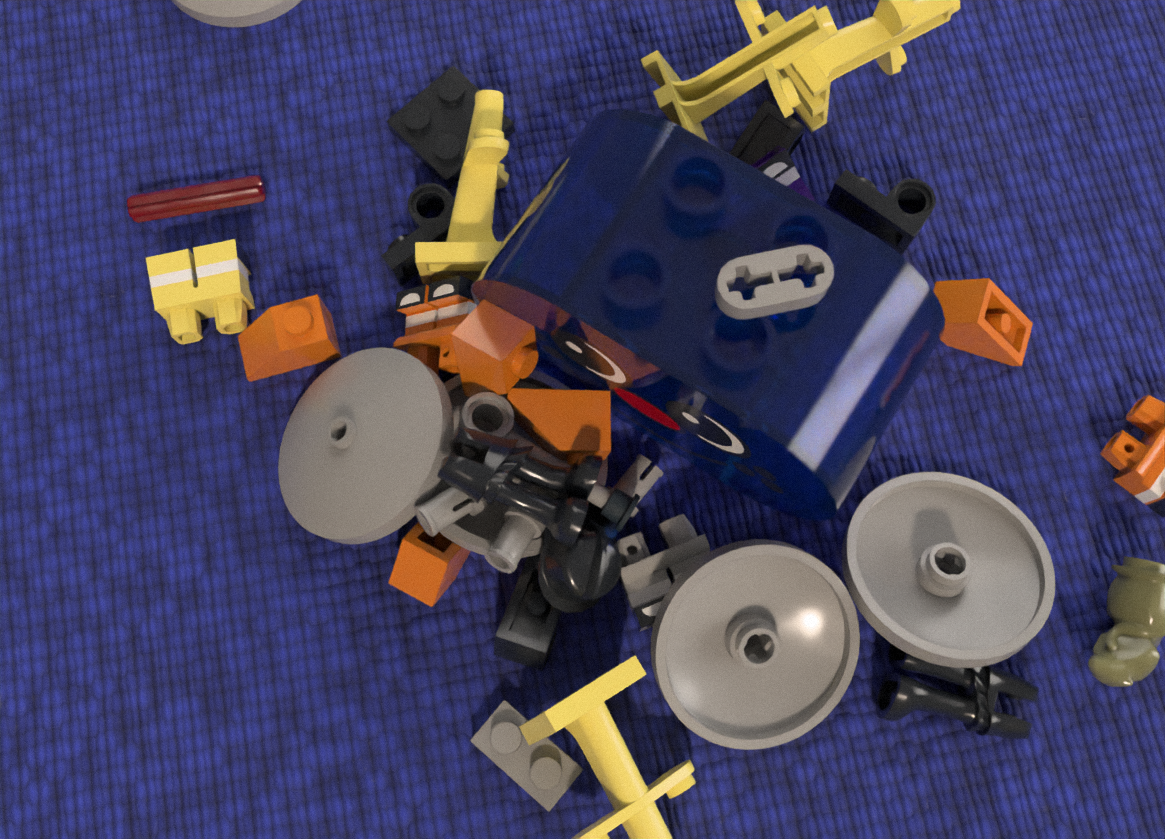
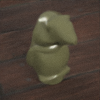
[1087,556,1165,687]

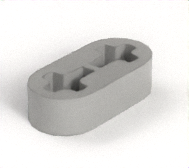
[715,245,834,319]

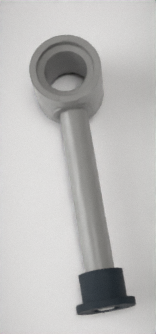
[457,392,641,532]

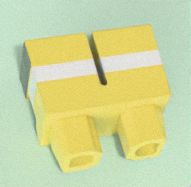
[146,239,255,344]

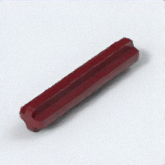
[127,175,266,223]

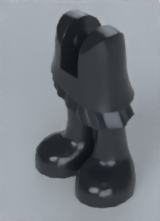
[437,427,603,548]
[876,643,1039,739]

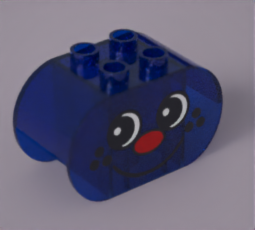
[471,109,945,521]

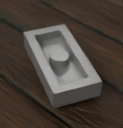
[470,700,583,812]

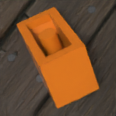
[924,278,1033,366]
[238,294,341,382]
[451,299,539,398]
[505,388,611,466]
[388,522,471,607]

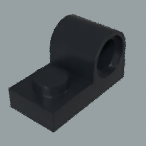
[711,100,806,198]
[826,170,936,256]
[381,183,455,287]
[494,554,563,672]

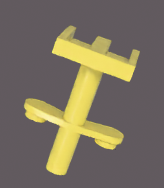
[641,0,838,171]
[761,0,960,133]
[415,90,517,284]
[519,655,696,839]

